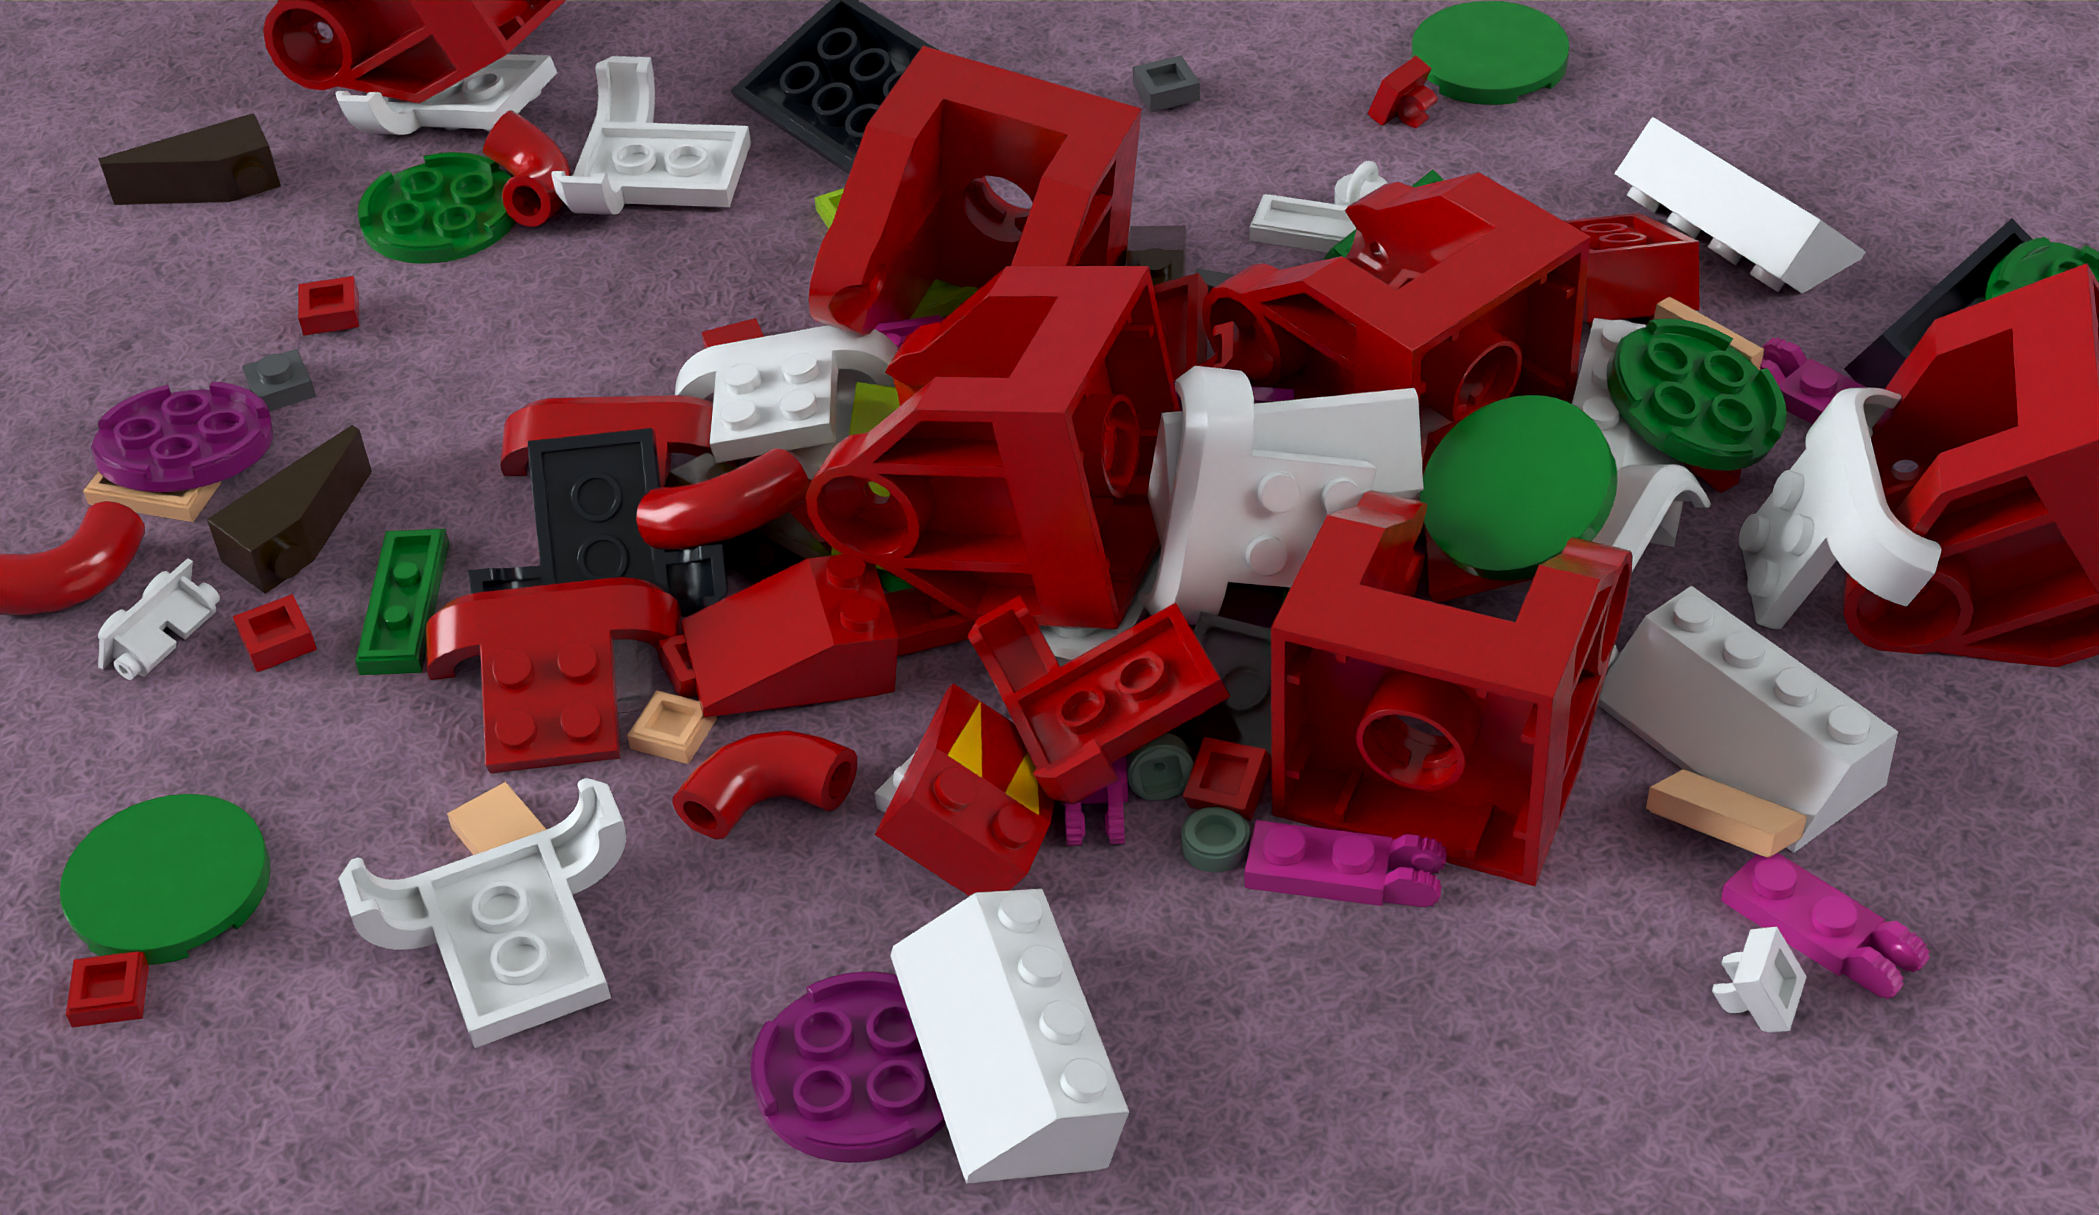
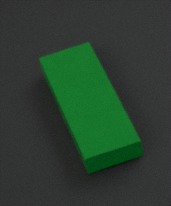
[355,529,449,675]

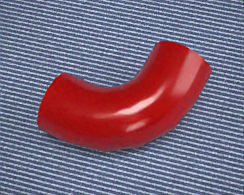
[483,110,571,227]
[636,448,809,550]
[0,501,145,615]
[672,730,857,840]

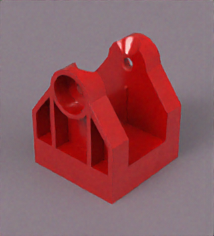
[263,0,566,104]
[808,46,1142,336]
[1202,172,1591,528]
[1843,263,2099,667]
[806,266,1180,629]
[1271,490,1633,887]

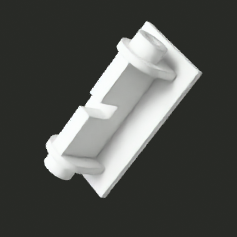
[98,558,220,680]

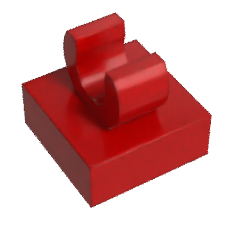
[1367,55,1438,129]

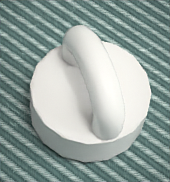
[1334,161,1388,206]

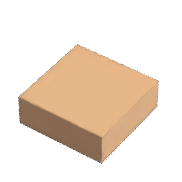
[627,690,717,764]

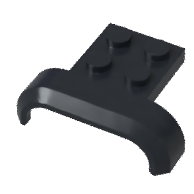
[468,428,728,614]

